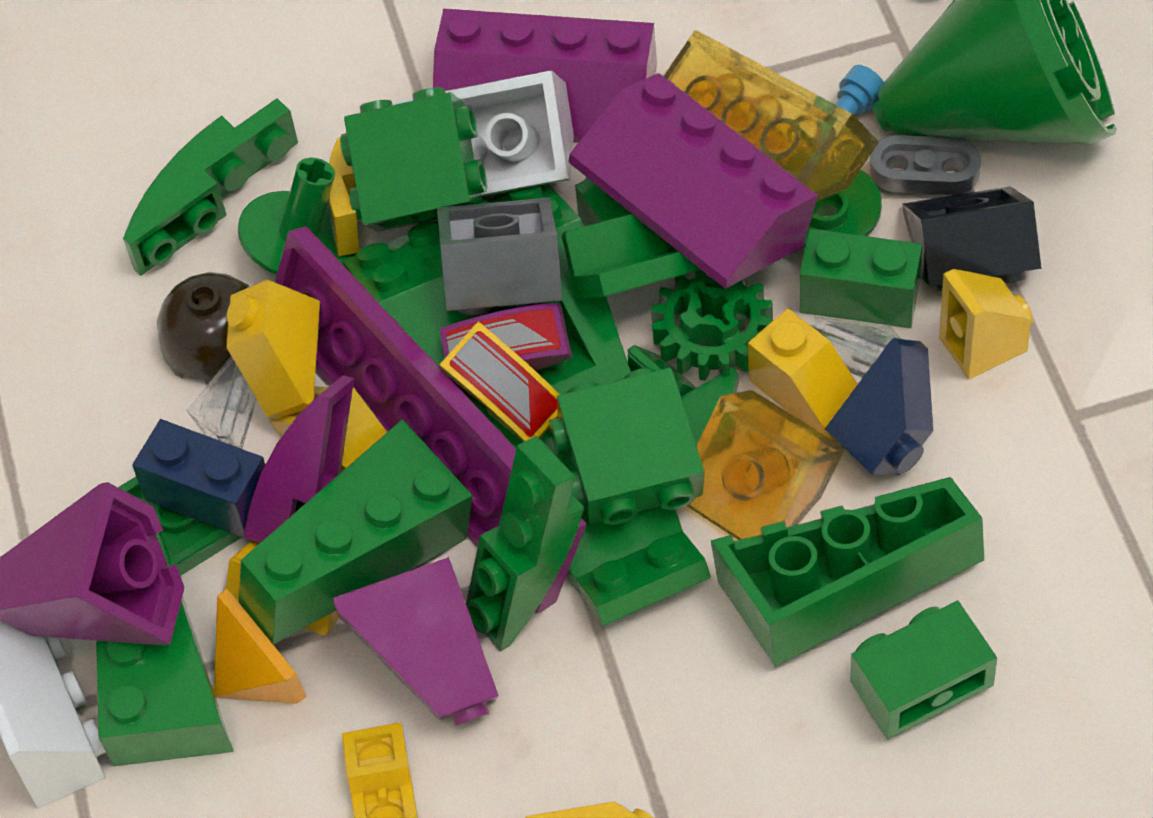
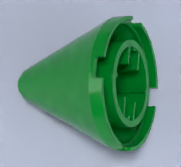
[873,0,1117,144]

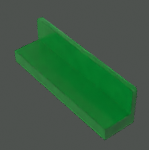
[562,213,701,299]

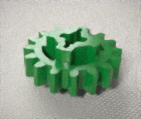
[651,270,773,381]

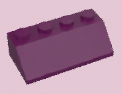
[433,8,657,143]
[568,73,818,289]

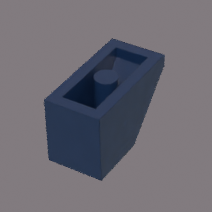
[825,338,934,475]

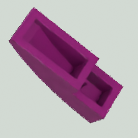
[243,375,354,543]

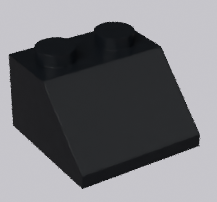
[902,186,1042,292]

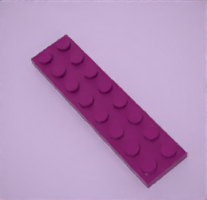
[275,226,587,613]

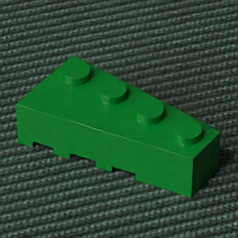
[239,419,472,644]
[711,477,984,667]
[96,532,234,766]

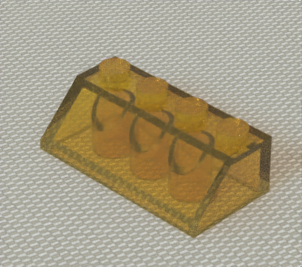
[663,30,879,202]

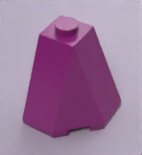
[0,482,185,645]
[333,557,499,726]

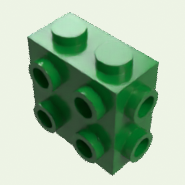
[340,87,488,232]
[549,367,705,525]

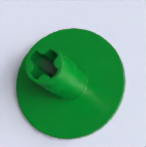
[238,157,356,275]

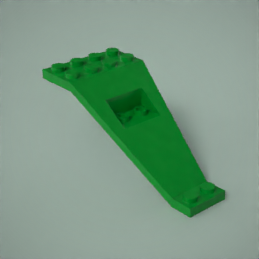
[343,184,711,626]

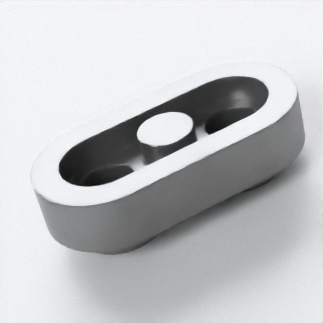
[870,135,981,195]

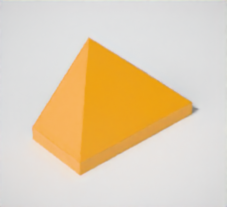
[214,589,307,704]

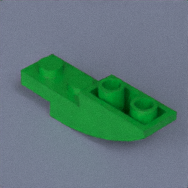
[123,98,298,276]
[466,436,584,651]

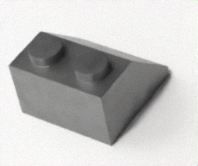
[437,198,562,315]

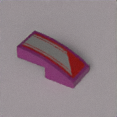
[439,303,572,388]

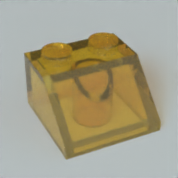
[687,389,845,540]

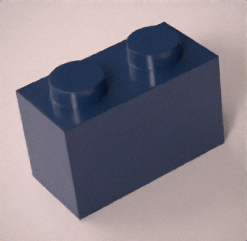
[132,419,265,539]

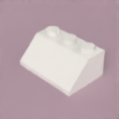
[393,70,574,197]
[0,621,106,808]

